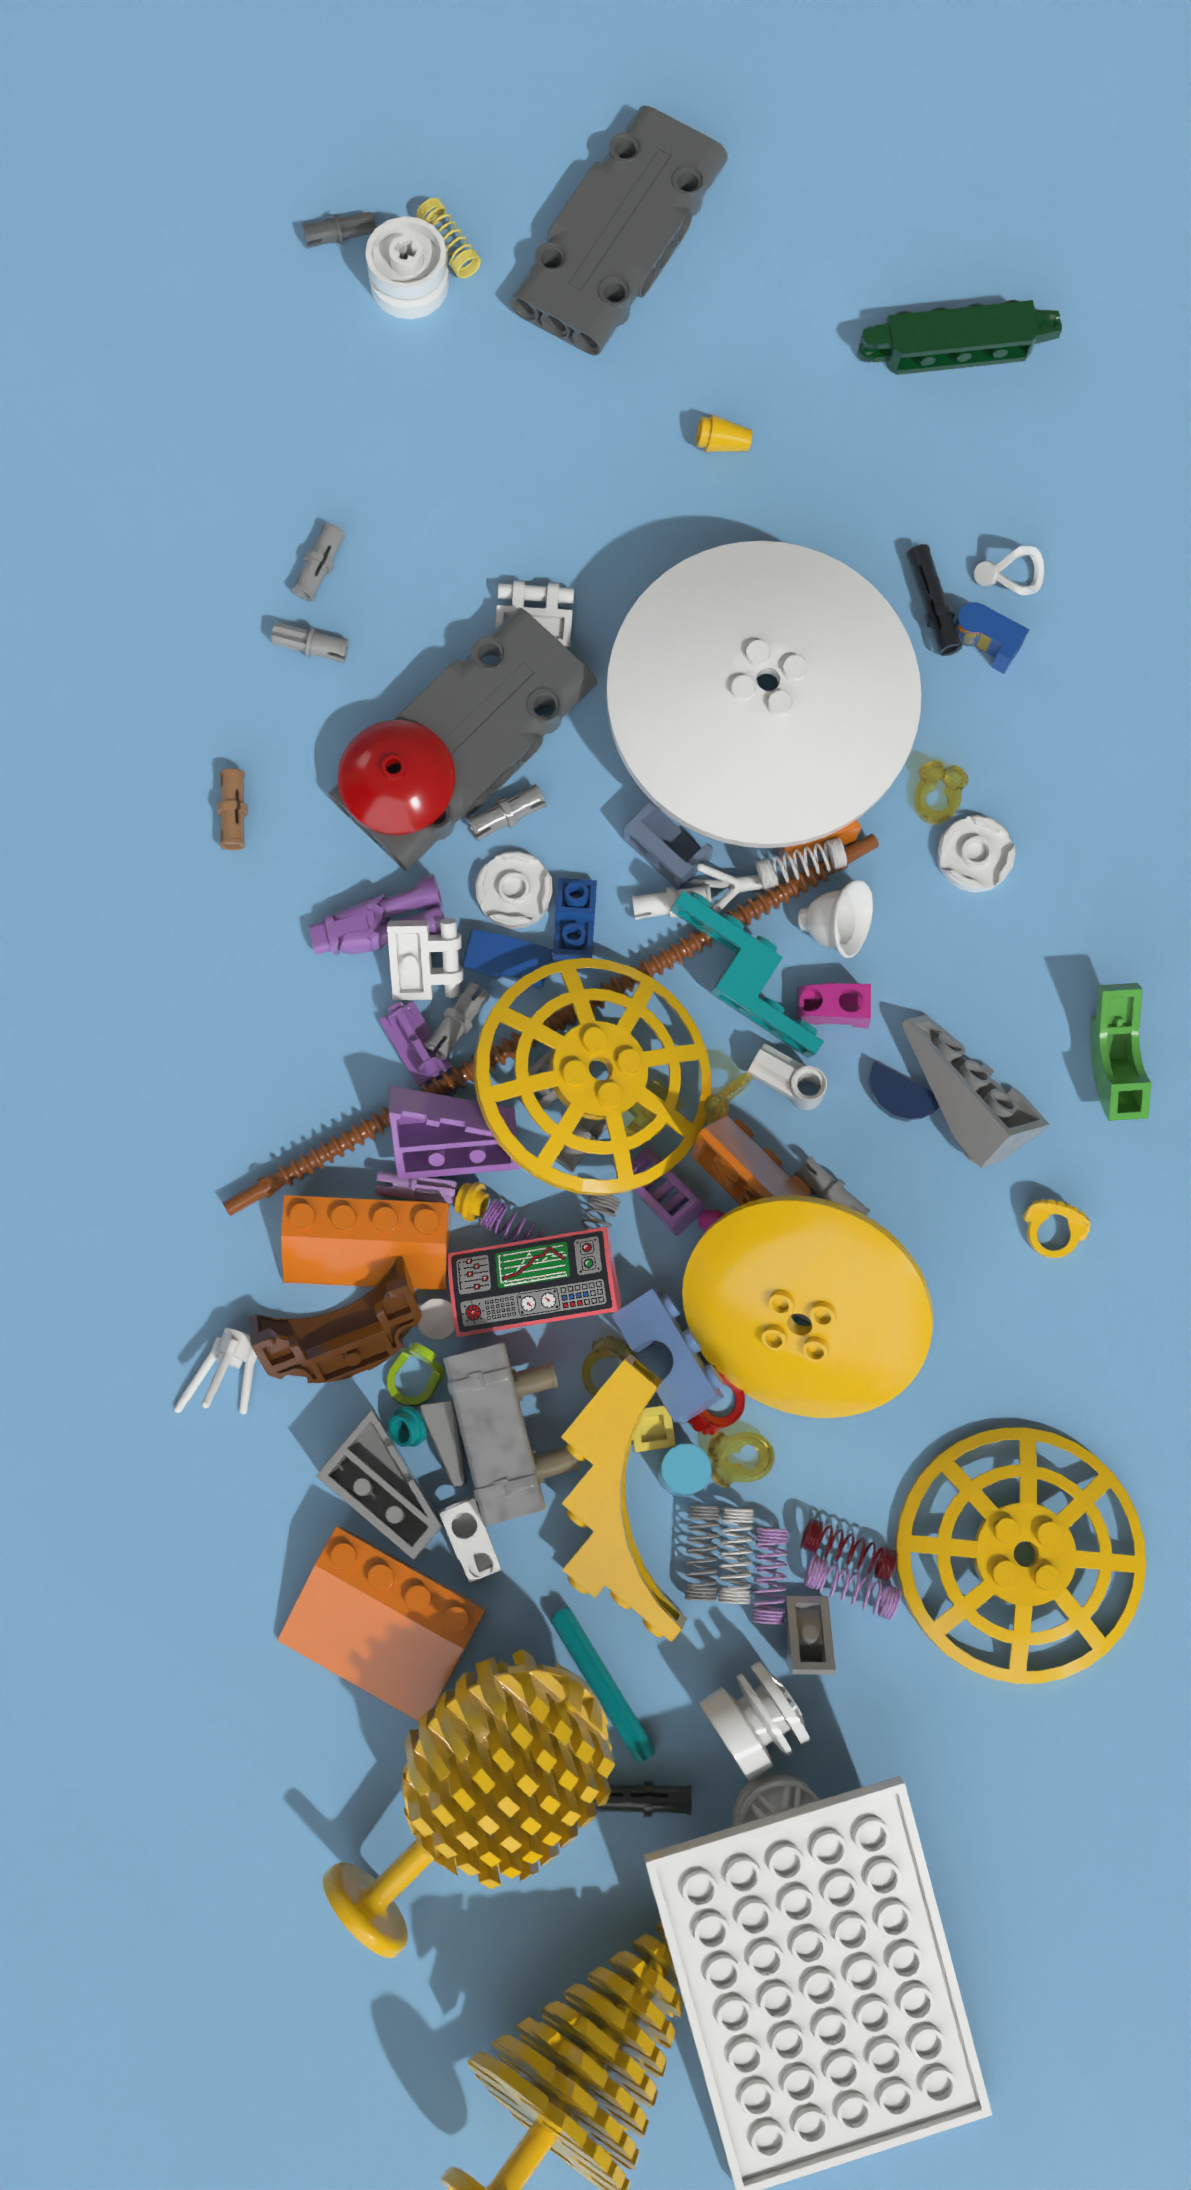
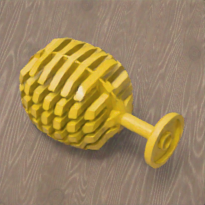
[323,1649,615,1958]

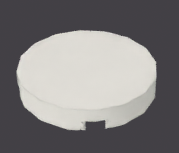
[936,815,1016,893]
[475,851,553,929]

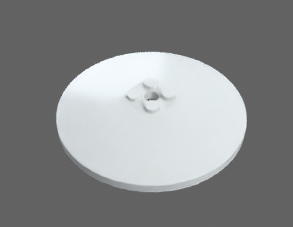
[606,541,921,848]

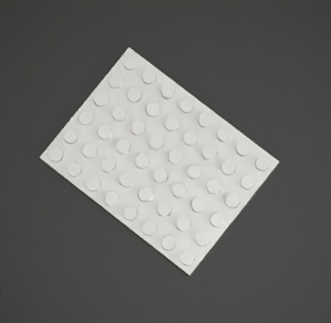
[643,1776,992,2190]

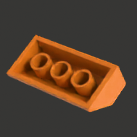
[281,1195,451,1291]

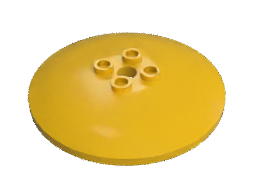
[682,1195,934,1418]

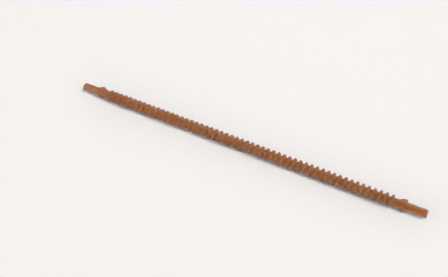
[222,834,879,1216]

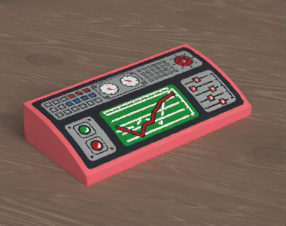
[448,1226,622,1337]

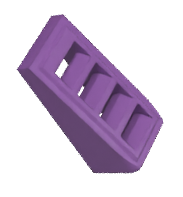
[631,1147,705,1236]

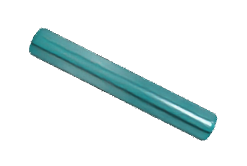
[551,1607,655,1763]

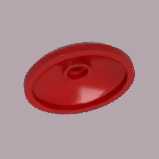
[337,720,456,836]

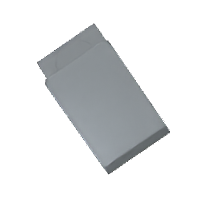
[785,1596,836,1675]

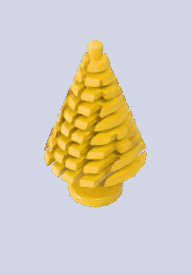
[440,1921,684,2190]

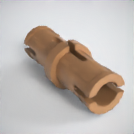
[217,768,248,851]

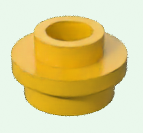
[455,1181,489,1222]

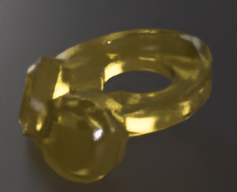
[914,761,969,825]
[704,1071,753,1124]
[706,1432,775,1488]

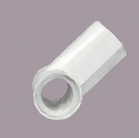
[747,1043,827,1110]

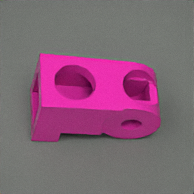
[797,983,871,1029]

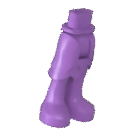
[309,874,445,955]

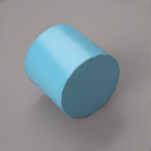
[658,1444,711,1497]

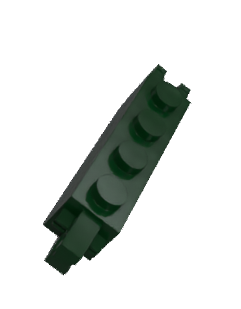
[857,300,1062,375]

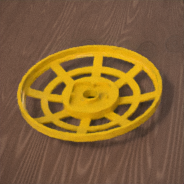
[474,958,711,1196]
[895,1428,1146,1684]

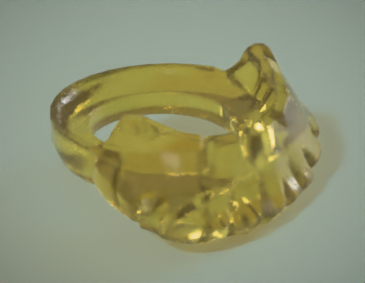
[581,1336,640,1396]

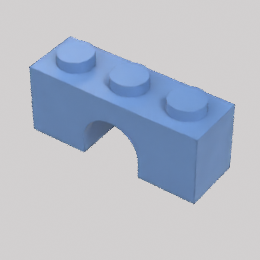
[611,1288,725,1424]

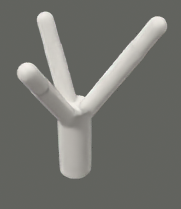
[690,863,763,913]

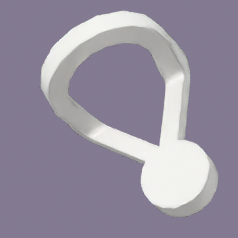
[974,546,1044,595]

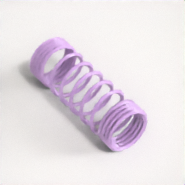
[752,1527,789,1625]
[804,1555,901,1620]

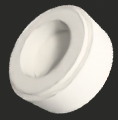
[418,1298,455,1341]

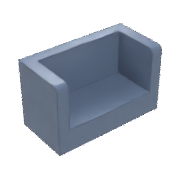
[623,801,713,890]

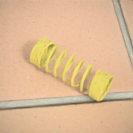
[416,198,481,278]

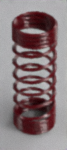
[800,1518,898,1582]

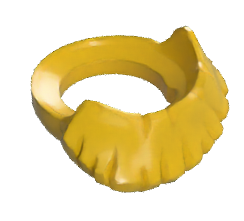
[1022,1199,1091,1258]

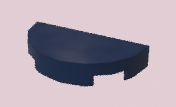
[868,1062,940,1122]

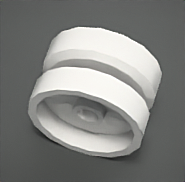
[365,216,449,319]

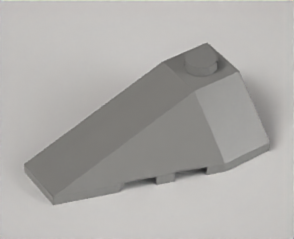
[901,1015,1050,1168]

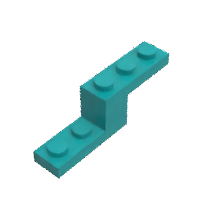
[669,890,824,1058]

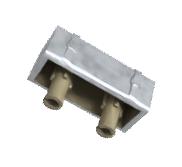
[443,1343,580,1526]

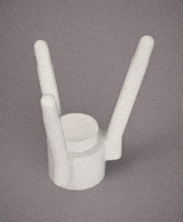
[174,1328,257,1414]

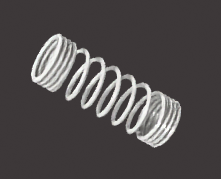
[756,837,847,890]
[718,1508,754,1604]

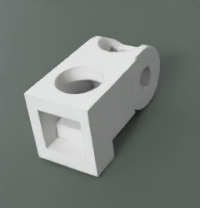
[439,1495,502,1583]

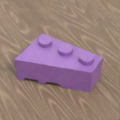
[389,1085,520,1180]

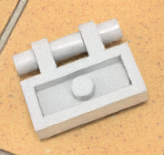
[495,580,574,651]
[387,918,464,1000]

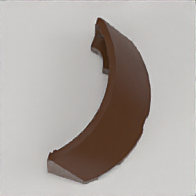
[249,1257,422,1383]

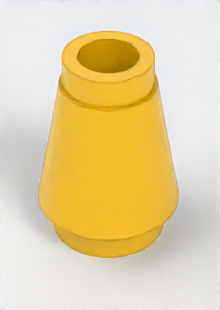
[696,414,752,452]

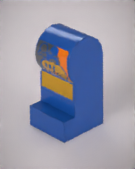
[955,602,1030,674]

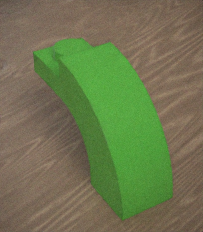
[1090,983,1151,1121]

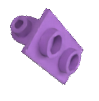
[379,1001,452,1087]

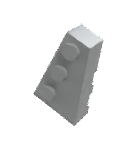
[316,1410,444,1559]

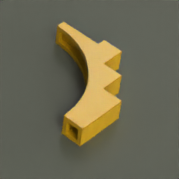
[561,1354,687,1642]

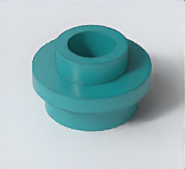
[388,1406,427,1447]

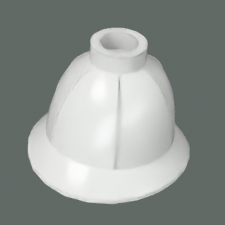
[798,880,873,958]

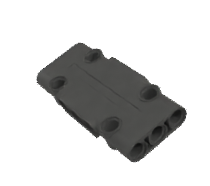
[509,106,728,355]
[328,608,597,871]

